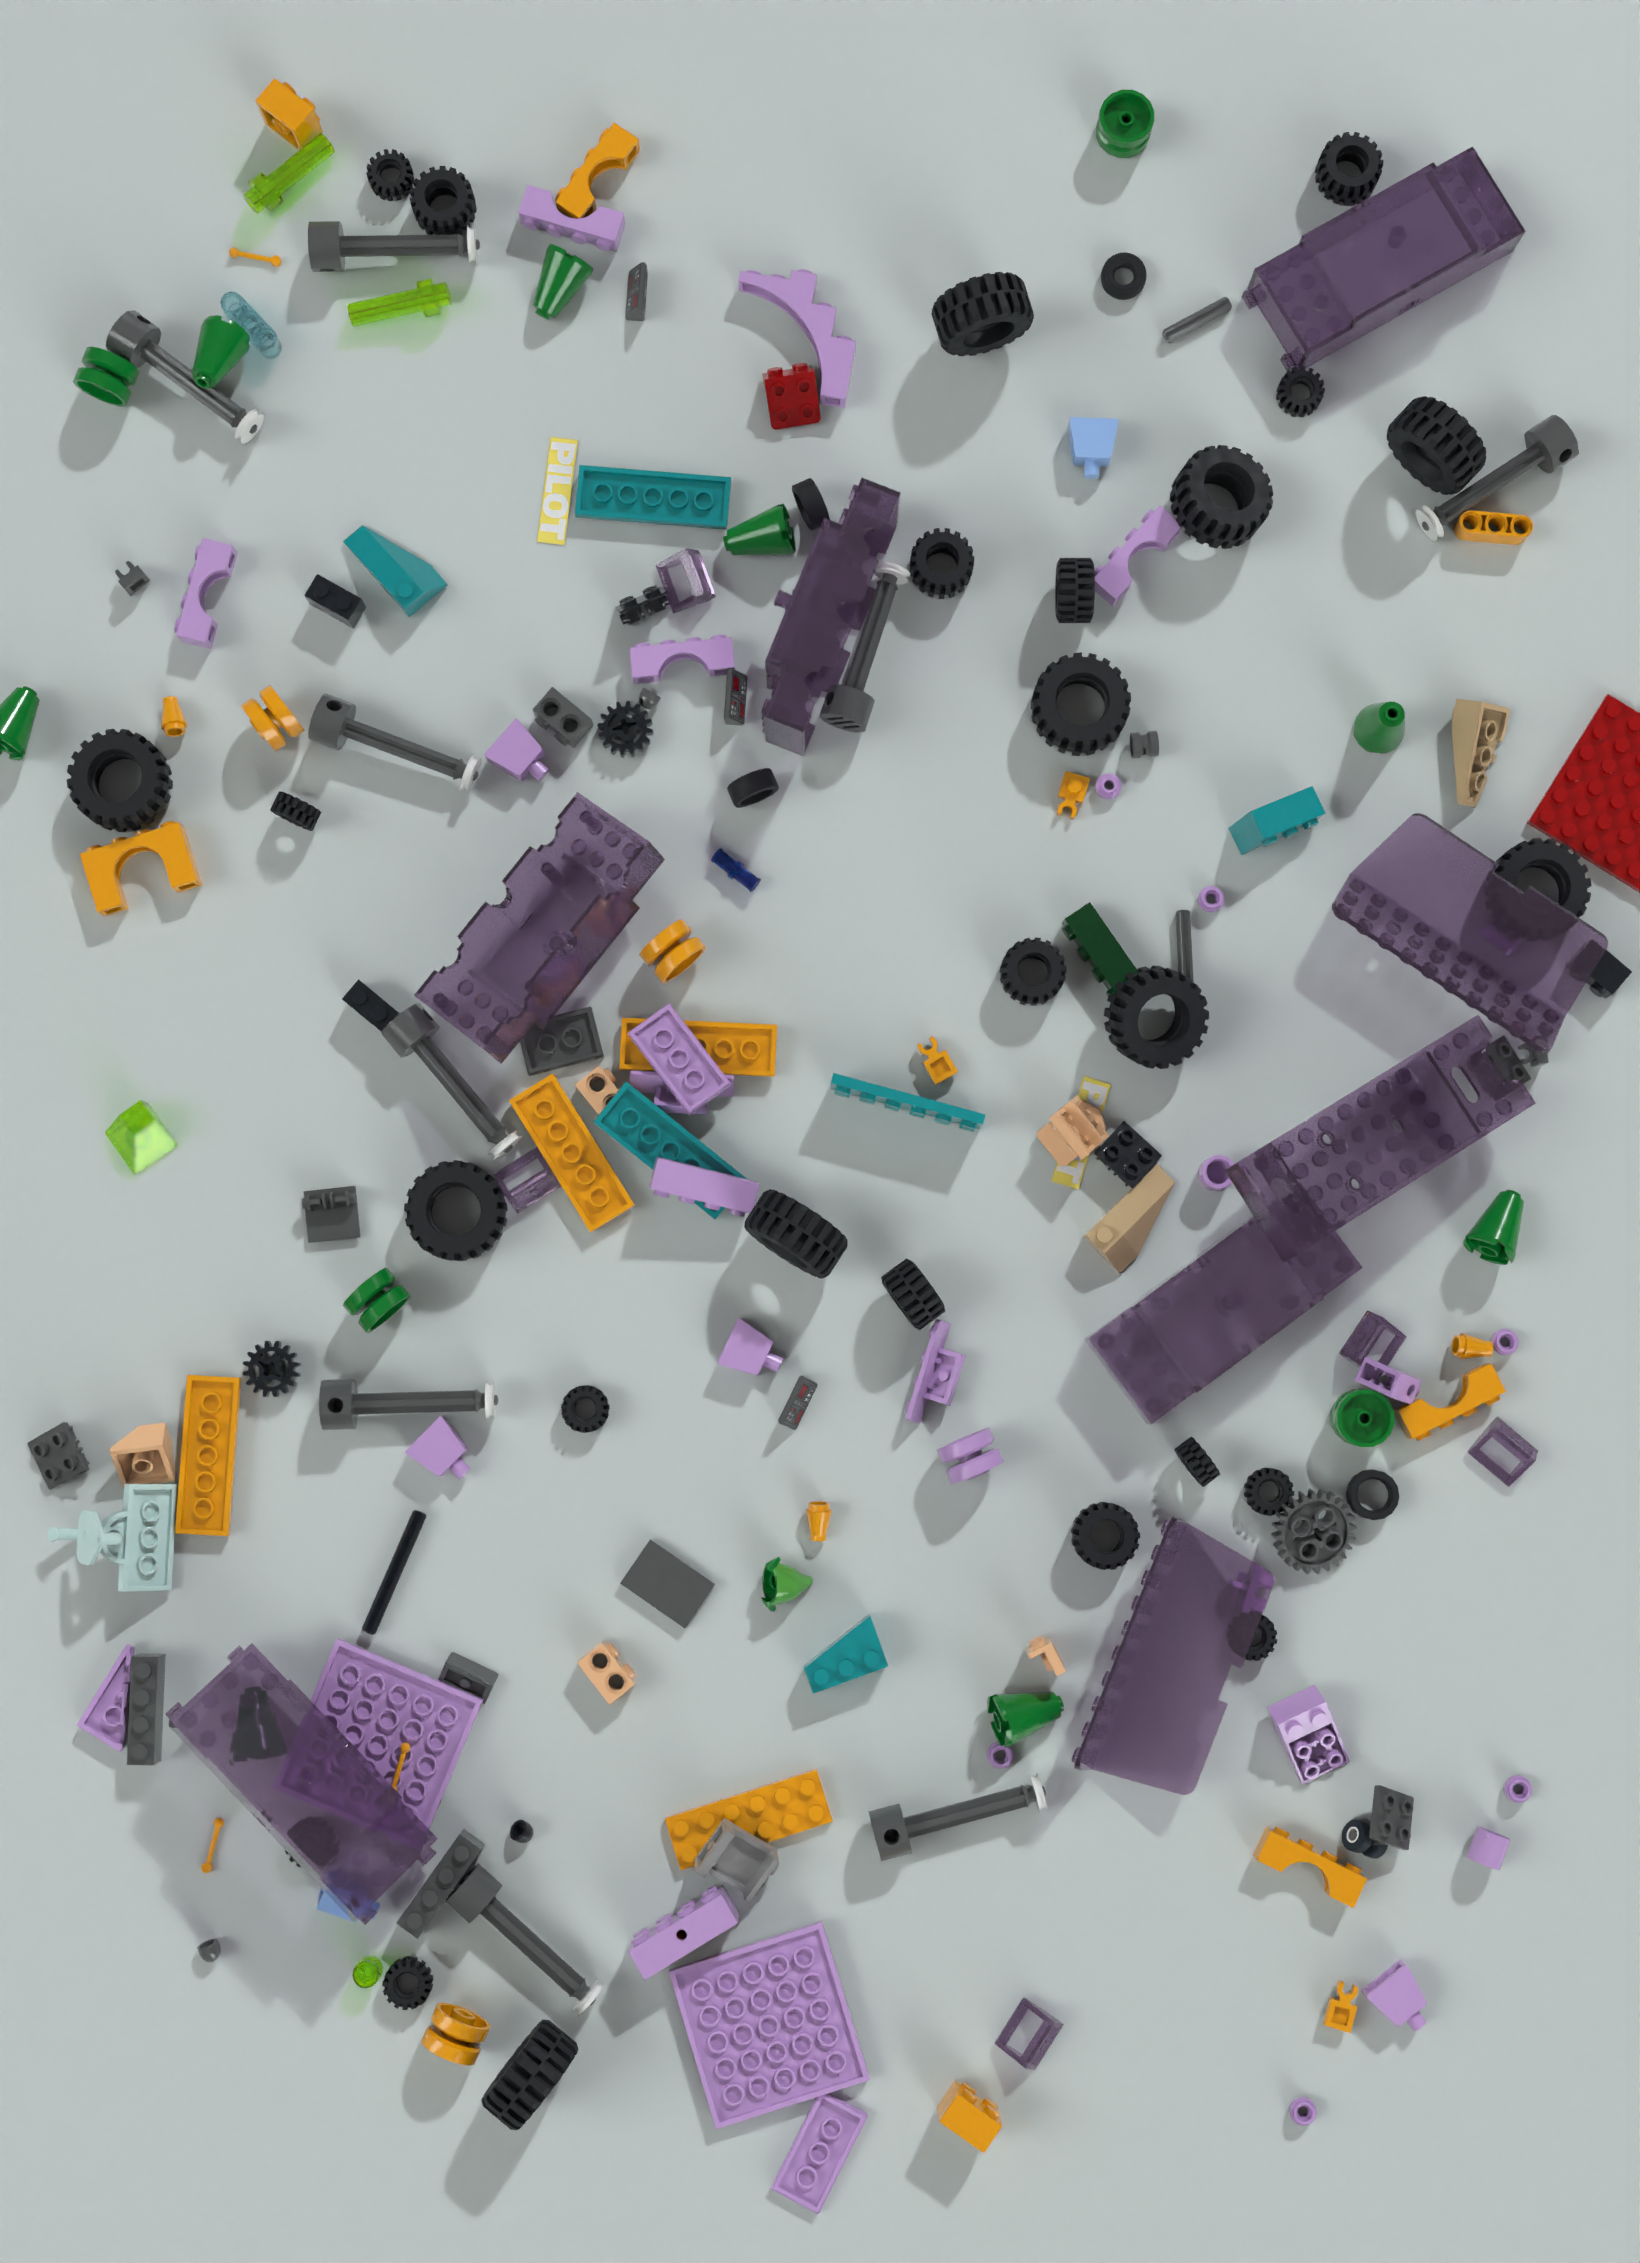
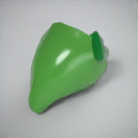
[761,1557,813,1612]

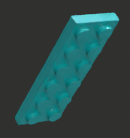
[575,465,731,530]
[830,1073,986,1132]
[593,1081,747,1220]

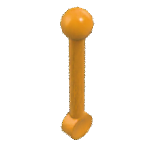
[229,247,281,267]
[386,1742,410,1797]
[201,1818,224,1873]

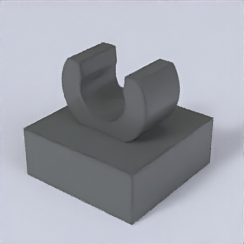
[115,561,150,596]
[1518,1037,1549,1067]

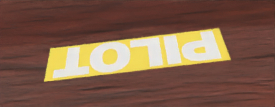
[537,437,578,545]
[1051,1076,1111,1190]

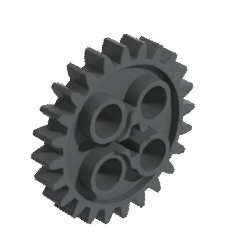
[1271,1488,1357,1574]

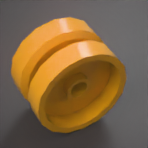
[241,685,305,751]
[639,919,706,984]
[421,2003,491,2066]

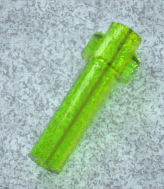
[243,133,335,214]
[347,278,452,327]

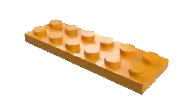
[619,1018,777,1077]
[509,1073,635,1233]
[175,1375,241,1536]
[665,1769,833,1870]

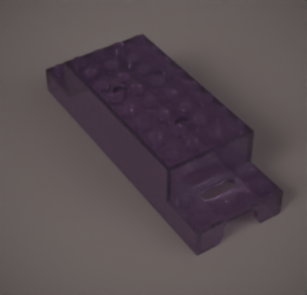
[1225,1015,1536,1262]

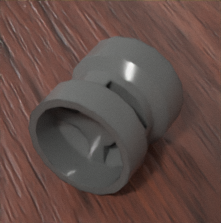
[1130,731,1159,759]

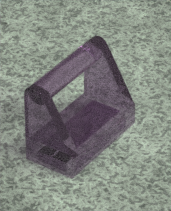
[656,548,716,613]
[493,1147,561,1213]
[1339,1310,1407,1380]
[1467,1416,1538,1487]
[995,1997,1064,2070]

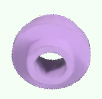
[1096,773,1122,799]
[1198,886,1224,912]
[1491,1329,1518,1355]
[987,1741,1014,1769]
[1504,1775,1532,1803]
[1289,2097,1317,2126]

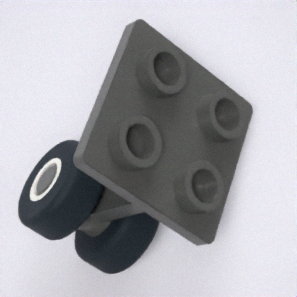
[1342,1785,1414,1859]

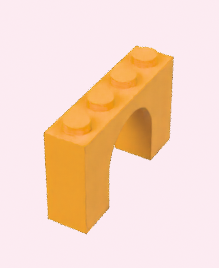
[80,821,202,916]

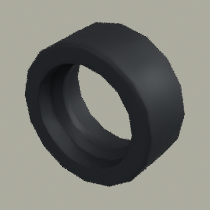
[792,478,830,531]
[727,768,779,808]
[1346,1469,1399,1520]

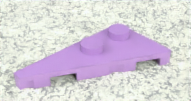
[77,1644,135,1752]

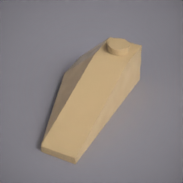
[1451,699,1511,807]
[1083,1164,1175,1274]

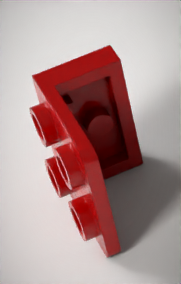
[762,363,821,430]

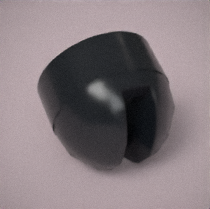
[510,1820,534,1843]

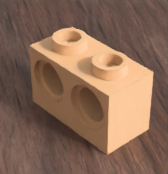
[575,1066,618,1115]
[577,1640,636,1705]

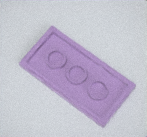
[628,1003,731,1116]
[771,2093,868,2214]

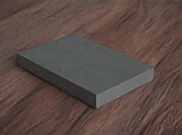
[516,1006,604,1076]
[620,1539,715,1628]

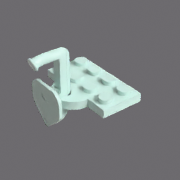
[47,1484,178,1592]

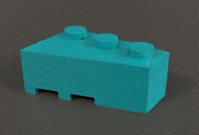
[1228,786,1326,855]
[804,1613,888,1694]

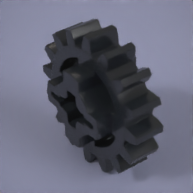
[597,701,654,758]
[243,1341,301,1397]

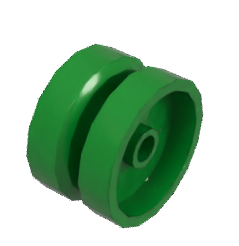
[1096,90,1154,158]
[73,347,140,407]
[343,1268,411,1333]
[1331,1389,1395,1447]

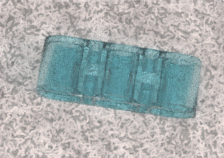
[220,291,282,359]

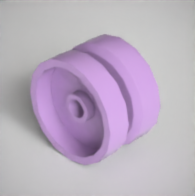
[937,1427,1004,1484]

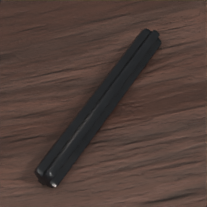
[362,1510,426,1635]

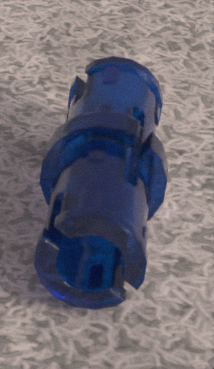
[711,848,761,892]

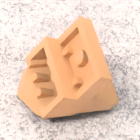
[1037,1095,1109,1166]

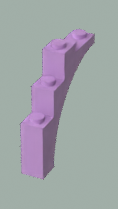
[738,269,856,408]

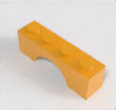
[555,122,640,219]
[1394,1363,1506,1441]
[1253,1826,1367,1908]

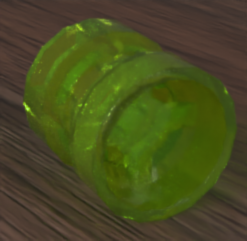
[352,1955,383,1988]

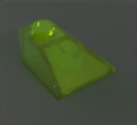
[105,1100,178,1175]

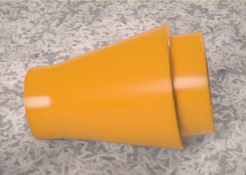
[161,696,187,737]
[1451,1333,1493,1359]
[806,1501,832,1541]

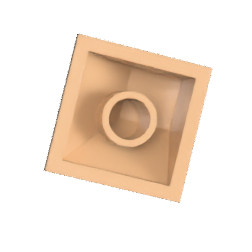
[110,1422,176,1488]

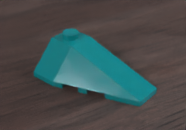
[343,525,448,617]

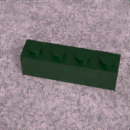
[1062,902,1138,996]

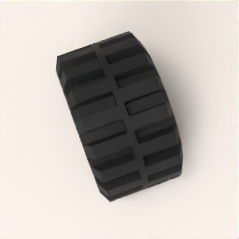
[1315,132,1383,206]
[410,166,477,235]
[909,528,974,599]
[1055,558,1095,623]
[1000,937,1067,1006]
[881,1258,945,1330]
[1071,1502,1140,1570]

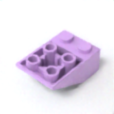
[1267,1685,1350,1785]

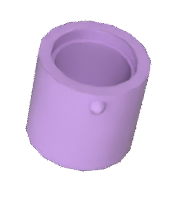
[1198,1155,1237,1191]
[1466,1826,1510,1870]

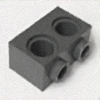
[533,687,593,748]

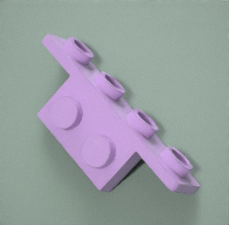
[630,1071,734,1114]
[906,1319,966,1424]

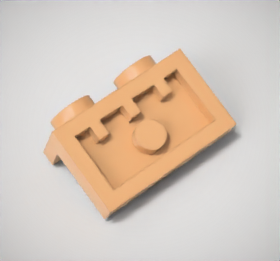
[1026,1635,1066,1676]

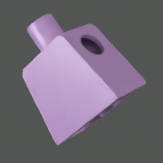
[484,718,549,781]
[717,1318,783,1375]
[1355,1357,1421,1404]
[405,1416,471,1480]
[1361,1959,1427,2031]

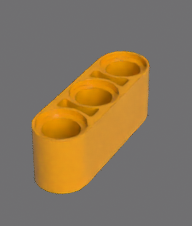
[1453,510,1533,545]

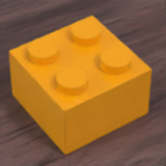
[255,78,323,154]
[937,2081,1002,2153]

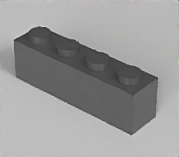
[127,1653,166,1765]
[397,1829,485,1939]

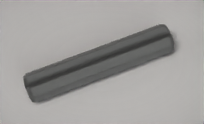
[1162,297,1232,343]
[1176,910,1194,983]

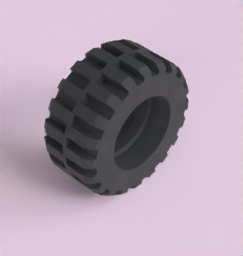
[931,272,1034,356]
[1387,396,1486,495]
[1170,445,1273,549]
[1031,652,1131,756]
[67,729,173,832]
[1485,838,1592,941]
[1104,966,1209,1069]
[404,1160,508,1261]
[744,1189,848,1279]
[481,2019,579,2130]

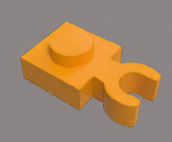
[1057,771,1090,820]
[917,1036,958,1086]
[1323,1980,1358,2033]

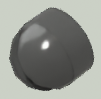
[638,688,661,709]
[197,1939,221,1962]

